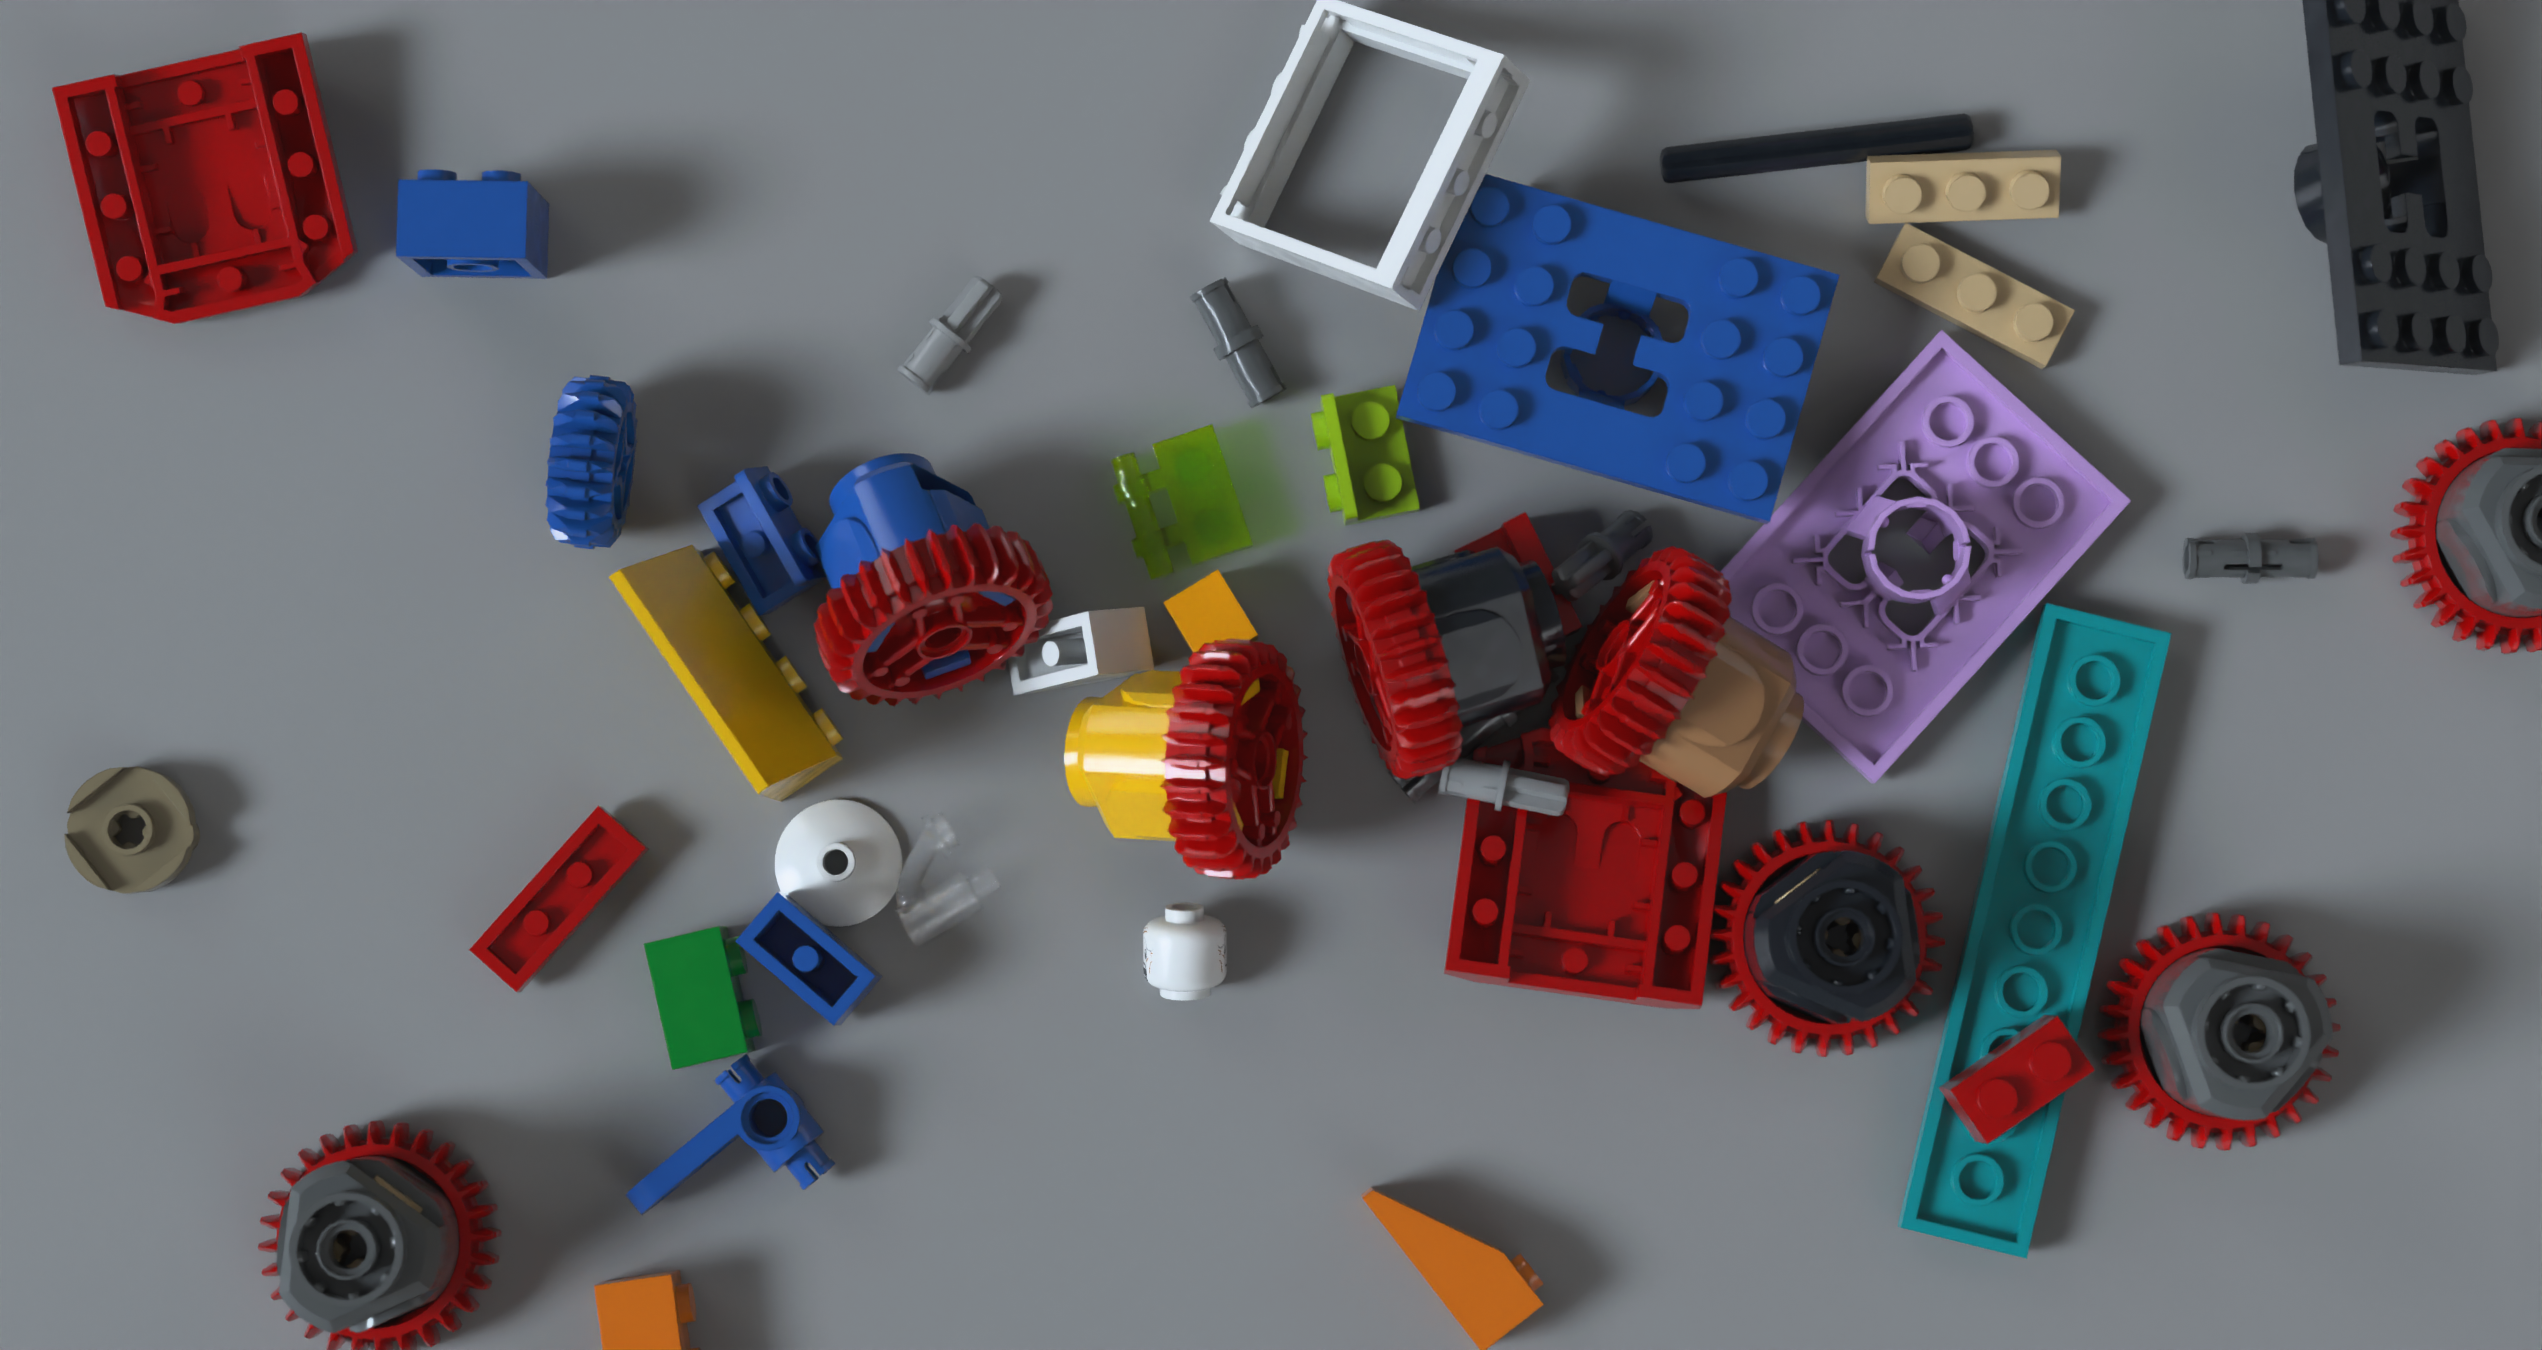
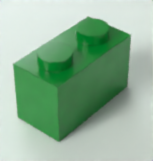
[644,926,762,1070]

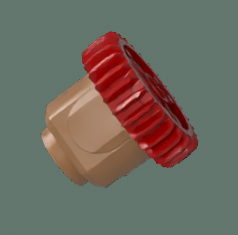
[1548,546,1804,798]

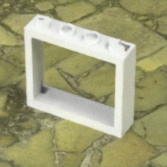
[1210,0,1531,311]

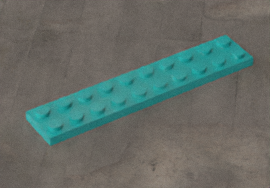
[1897,603,2172,1259]

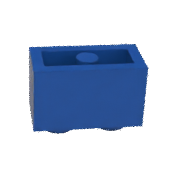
[735,892,883,1026]

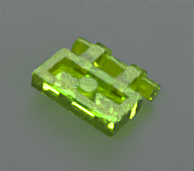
[1110,424,1253,581]

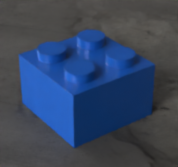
[396,169,549,279]

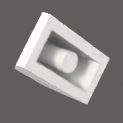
[1008,607,1155,696]

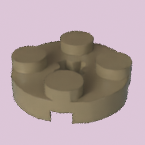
[64,767,200,894]

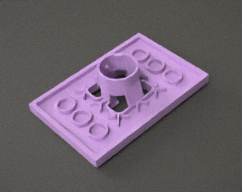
[1720,330,2131,784]

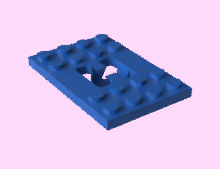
[1396,174,1839,524]

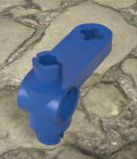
[626,1054,836,1215]

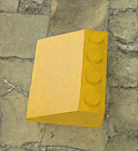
[609,545,844,802]

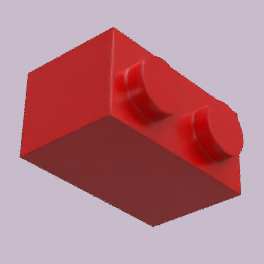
[1939,1015,2095,1144]

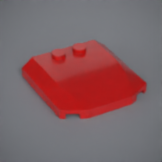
[52,32,358,324]
[1444,728,1727,1009]

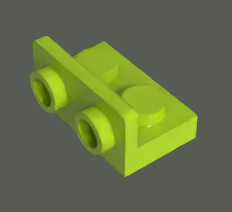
[1311,385,1420,526]

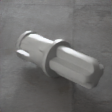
[897,276,1003,395]
[1438,757,1570,816]

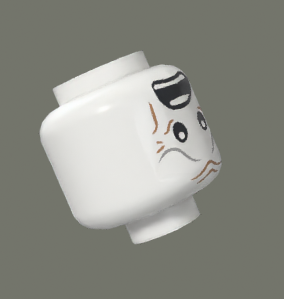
[1143,902,1227,1001]

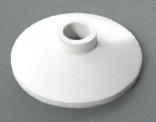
[775,799,903,927]

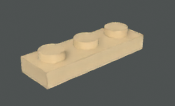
[1866,150,2061,224]
[1874,223,2075,369]

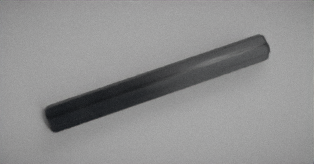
[1660,113,1974,183]

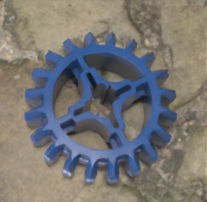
[545,375,638,549]

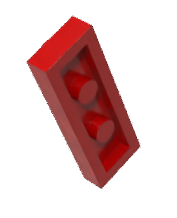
[469,806,649,992]

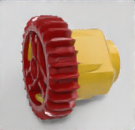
[1064,639,1308,880]

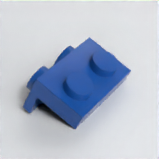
[697,466,827,616]

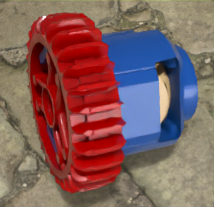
[814,453,1054,707]

